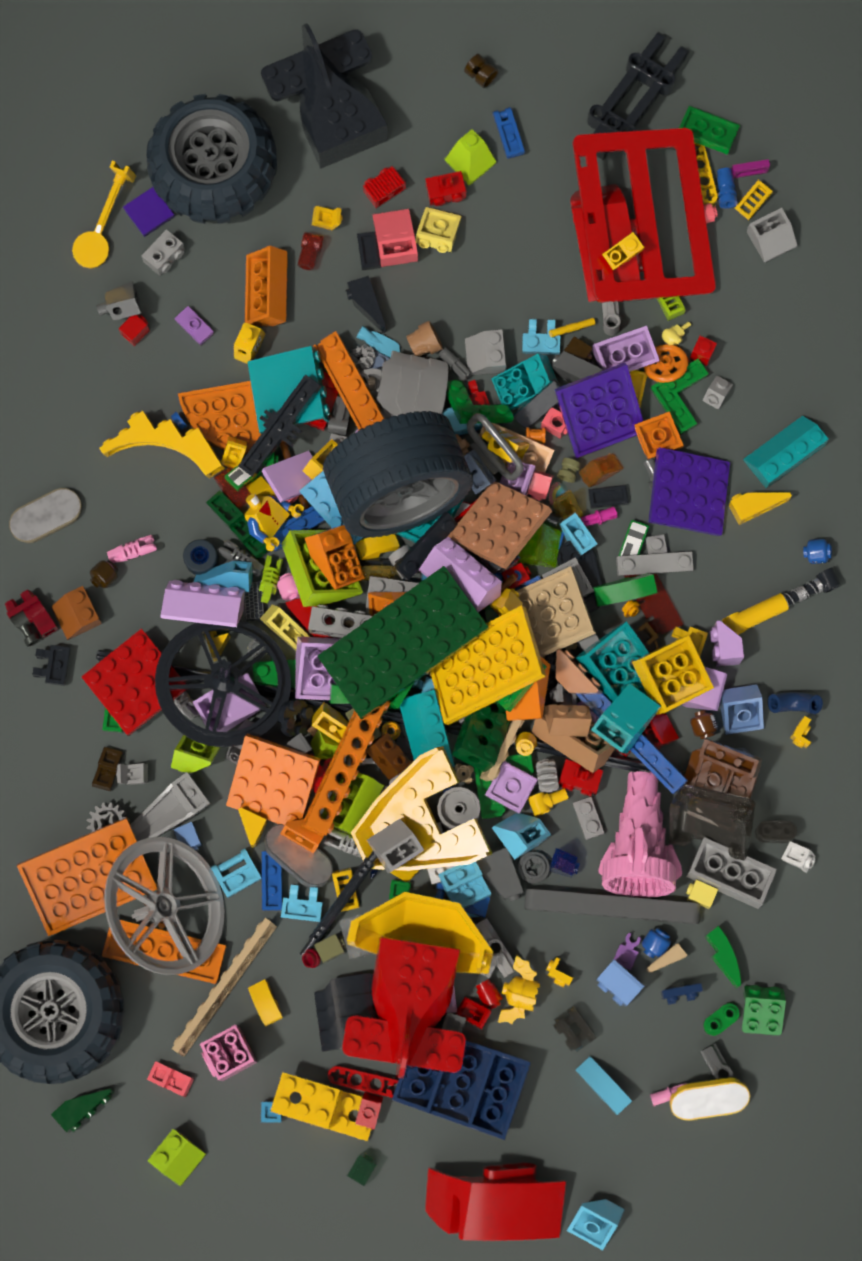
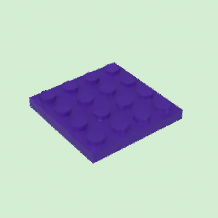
[554,362,643,458]
[648,447,730,536]

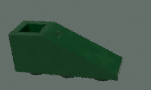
[51,1089,114,1133]

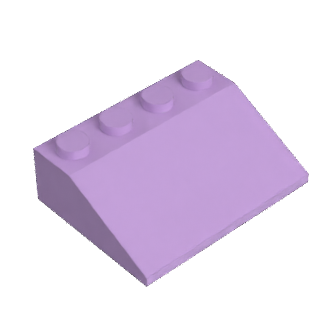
[295,637,340,700]

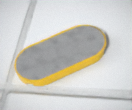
[669,1078,750,1120]

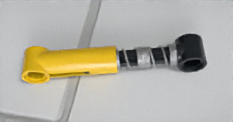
[722,568,841,635]

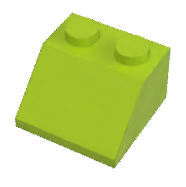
[147,1129,206,1186]

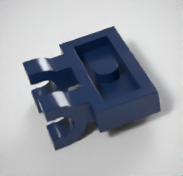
[660,983,703,1005]

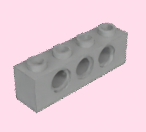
[308,605,375,638]

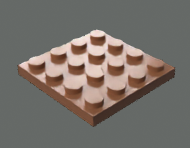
[448,481,552,569]

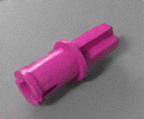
[580,506,617,527]

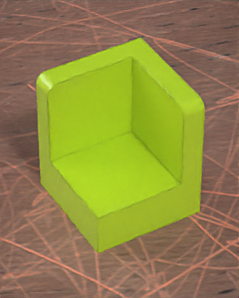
[310,730,339,760]

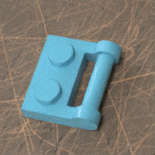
[211,848,262,898]

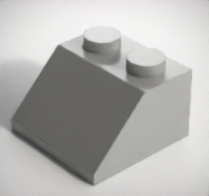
[465,330,506,375]

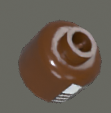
[690,710,718,739]

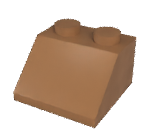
[544,705,592,737]

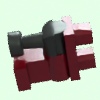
[5,589,59,647]

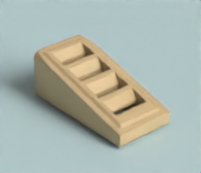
[646,944,688,973]

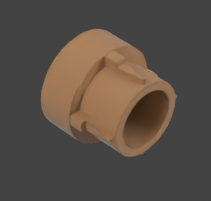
[406,321,443,357]

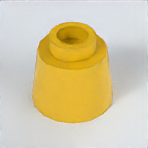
[515,732,537,756]

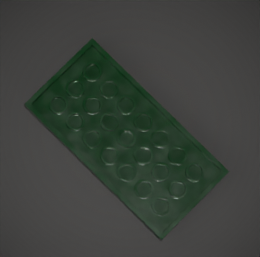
[317,566,489,720]

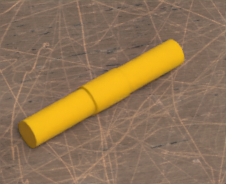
[549,318,595,338]

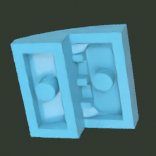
[438,861,491,909]

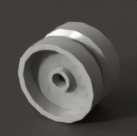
[437,787,480,830]

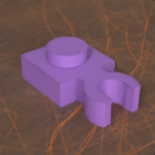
[613,933,641,970]

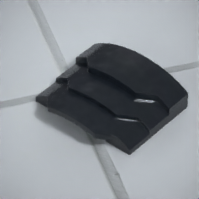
[314,973,379,1052]

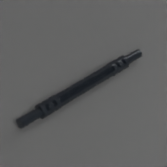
[299,851,378,956]

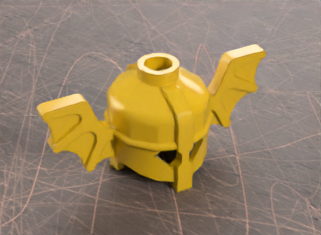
[498,955,540,1024]

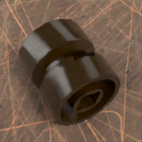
[464,53,499,88]

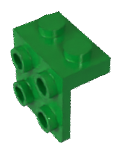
[742,985,786,1035]

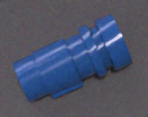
[717,167,738,208]

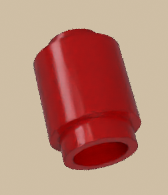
[476,979,503,1010]

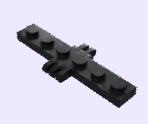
[238,374,322,478]

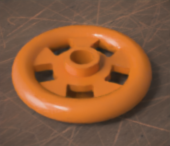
[644,344,688,383]

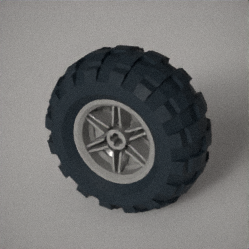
[0,940,125,1084]

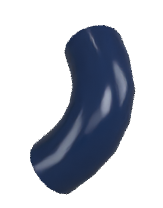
[768,692,823,714]

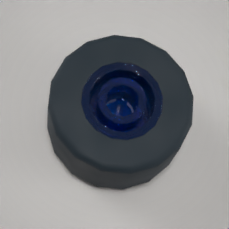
[183,539,219,575]

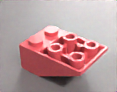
[373,209,418,267]

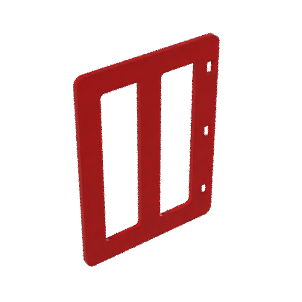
[572,128,715,303]

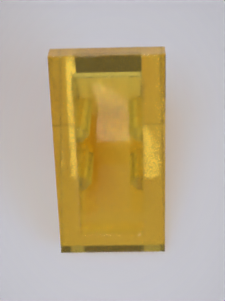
[553,489,584,521]

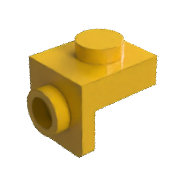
[312,206,342,230]
[546,957,573,988]

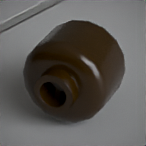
[90,560,118,588]

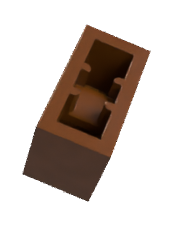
[365,733,411,780]

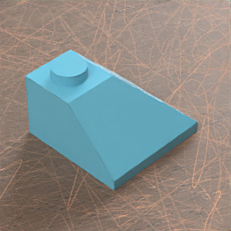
[567,1200,624,1250]

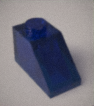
[549,848,580,878]

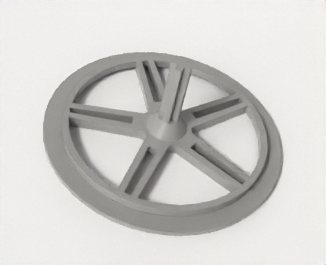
[104,837,225,975]

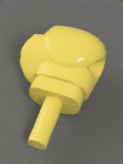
[662,322,691,345]

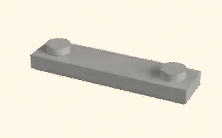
[616,552,693,576]

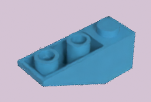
[194,561,253,592]

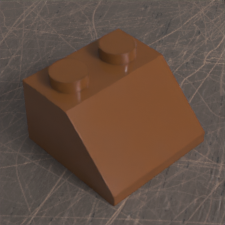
[51,586,102,640]

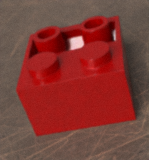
[642,713,679,749]

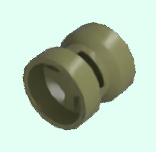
[557,458,581,483]

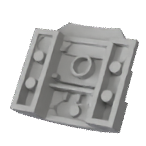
[377,350,448,419]

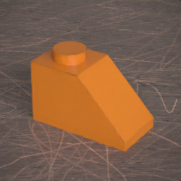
[280,819,324,854]

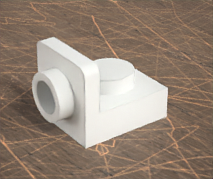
[781,842,815,873]

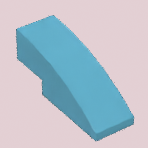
[576,1057,632,1115]

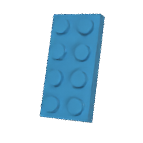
[299,471,363,544]

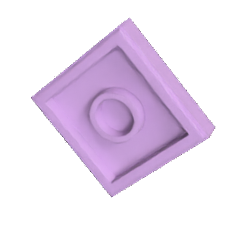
[485,761,538,814]

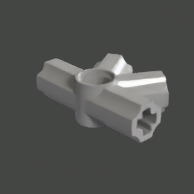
[475,918,516,978]

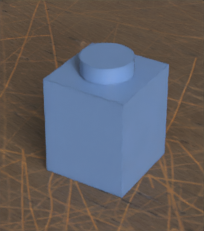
[173,822,202,852]

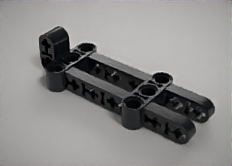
[587,32,689,160]

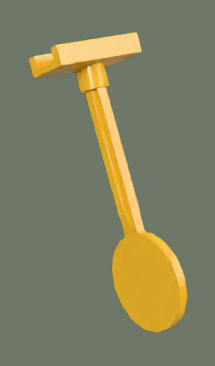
[72,160,136,269]

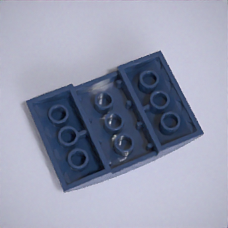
[392,1041,531,1140]

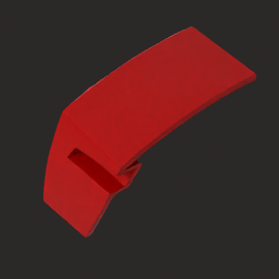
[570,184,644,302]
[425,1163,566,1241]

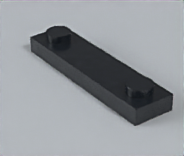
[394,512,457,581]

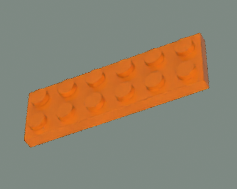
[102,920,227,985]

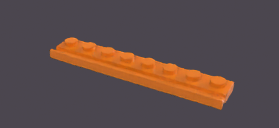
[314,331,385,430]

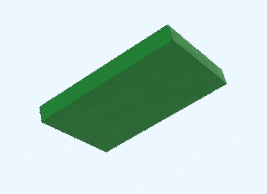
[679,106,740,155]

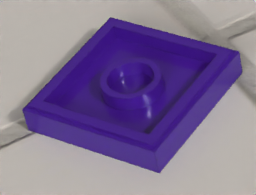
[123,187,174,237]

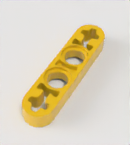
[694,142,718,206]

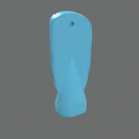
[356,326,400,359]

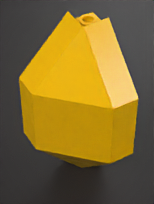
[347,892,493,974]

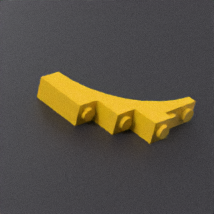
[99,411,225,479]

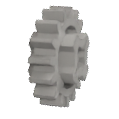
[86,802,130,832]

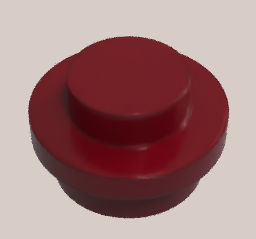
[302,948,320,968]

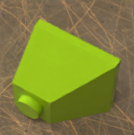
[445,129,496,186]
[171,735,221,774]

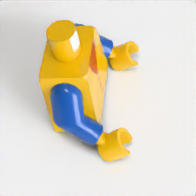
[245,494,304,551]

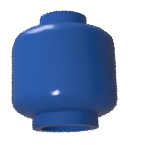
[803,539,832,564]
[642,928,671,958]

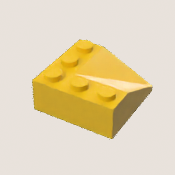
[632,635,714,715]

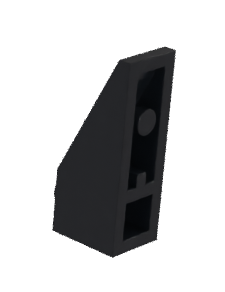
[345,276,386,333]

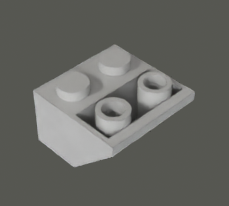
[747,208,797,263]
[367,819,424,873]

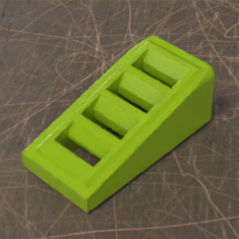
[657,297,686,321]

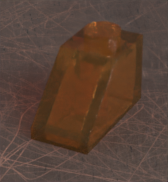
[578,453,624,488]

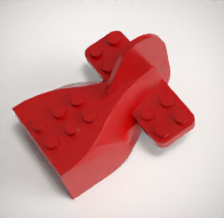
[342,937,466,1079]

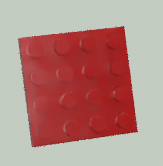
[81,628,187,736]

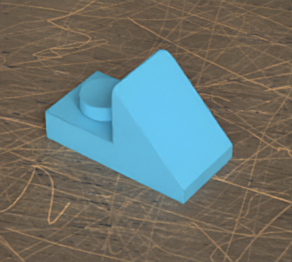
[560,513,597,555]

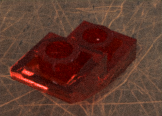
[214,467,251,509]

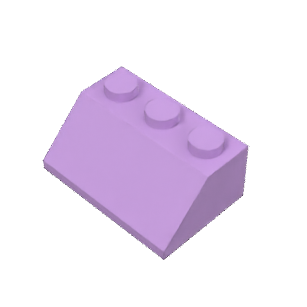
[592,326,660,372]

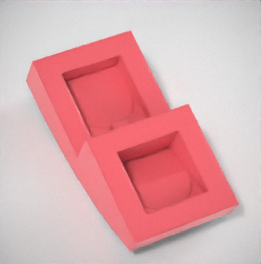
[147,1061,194,1097]

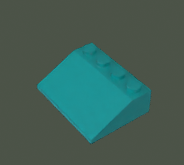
[576,621,649,702]

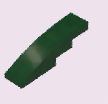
[206,490,268,559]

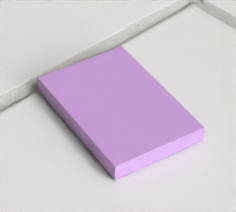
[262,451,312,503]

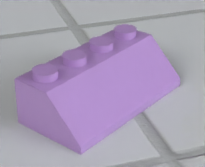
[419,537,502,612]
[161,580,245,627]

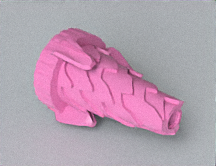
[598,771,682,898]

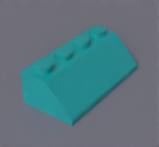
[743,416,829,489]
[400,690,456,767]

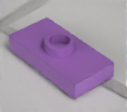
[174,306,214,346]

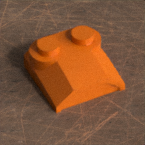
[634,411,684,460]

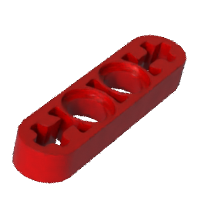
[328,1066,398,1098]

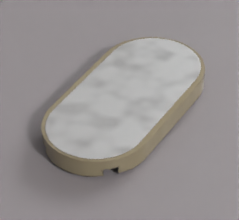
[9,488,82,543]

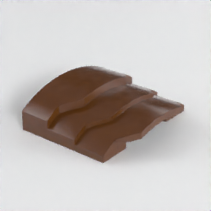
[680,738,762,833]

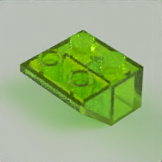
[518,523,561,568]

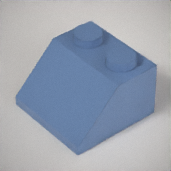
[720,684,764,735]
[596,960,644,1006]

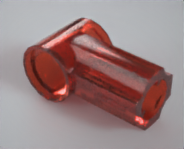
[298,232,323,271]

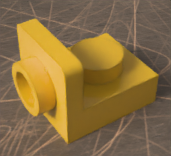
[790,716,811,748]

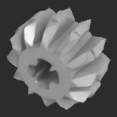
[536,759,559,792]

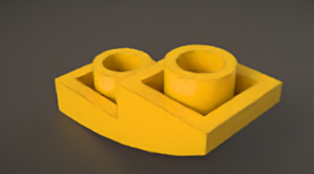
[355,534,399,560]
[248,979,283,1026]

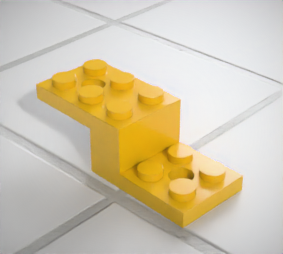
[270,1072,371,1141]

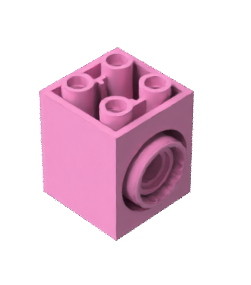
[200,1025,258,1081]

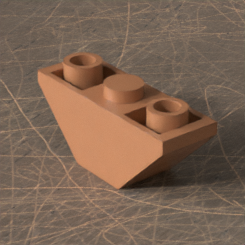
[556,649,603,694]

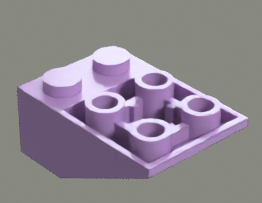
[193,673,266,732]

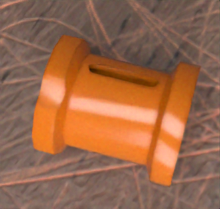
[526,427,545,444]

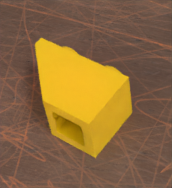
[602,232,644,270]

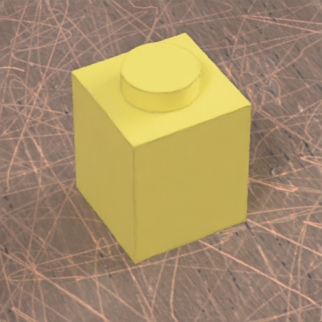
[686,880,718,909]

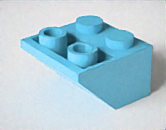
[492,813,551,859]

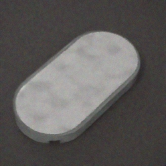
[264,824,333,888]

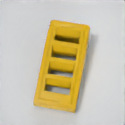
[734,179,773,220]
[332,868,360,912]

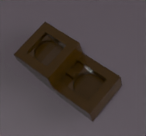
[92,747,123,792]

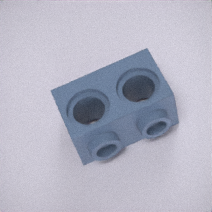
[464,450,496,494]

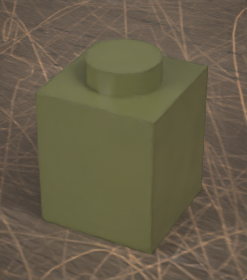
[314,934,346,964]

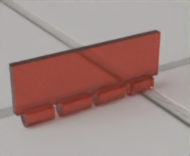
[624,574,683,635]

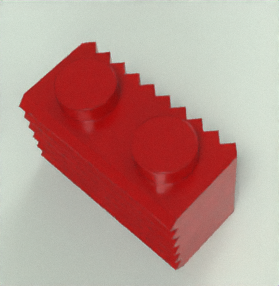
[363,166,406,208]

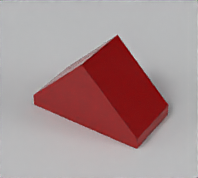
[455,997,492,1030]

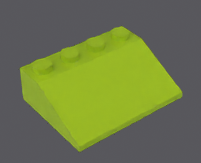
[281,530,363,607]

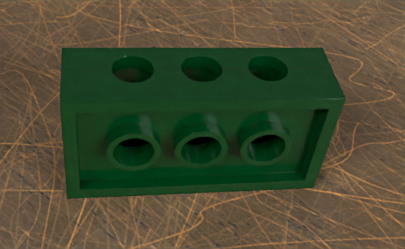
[452,701,510,772]

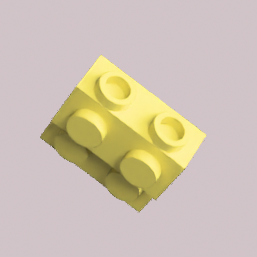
[416,207,461,253]

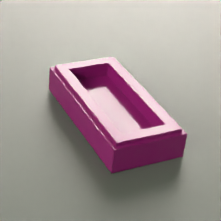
[732,159,770,178]

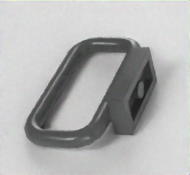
[467,413,524,481]

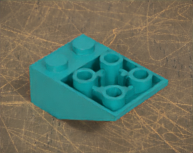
[491,353,558,410]
[591,684,661,754]

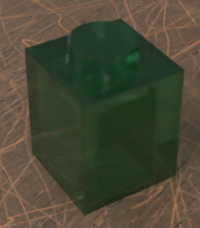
[347,1153,377,1186]

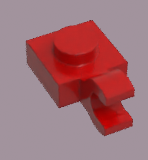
[468,380,490,405]

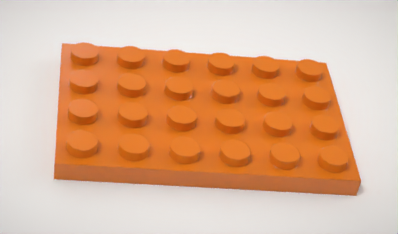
[17,817,157,936]

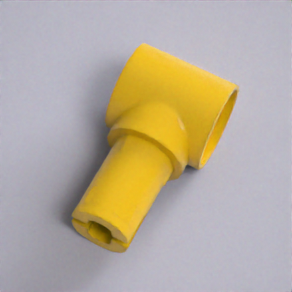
[528,789,568,817]

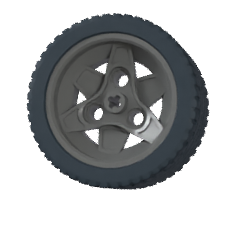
[323,411,473,538]

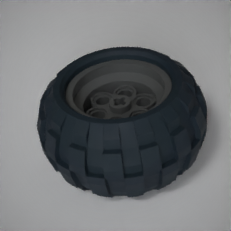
[146,94,277,224]

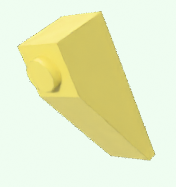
[260,605,310,650]

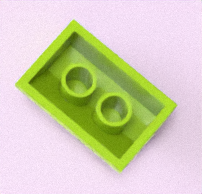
[321,773,384,836]

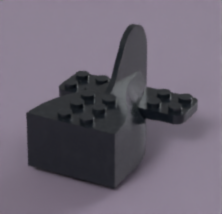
[261,23,388,169]

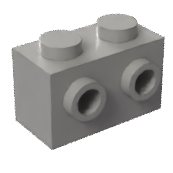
[142,229,185,276]

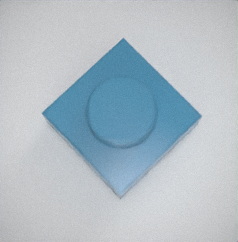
[261,1102,282,1123]

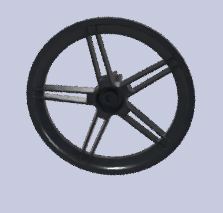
[155,620,291,747]

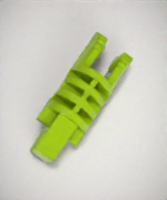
[259,555,283,604]

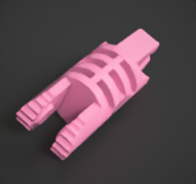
[107,535,157,563]

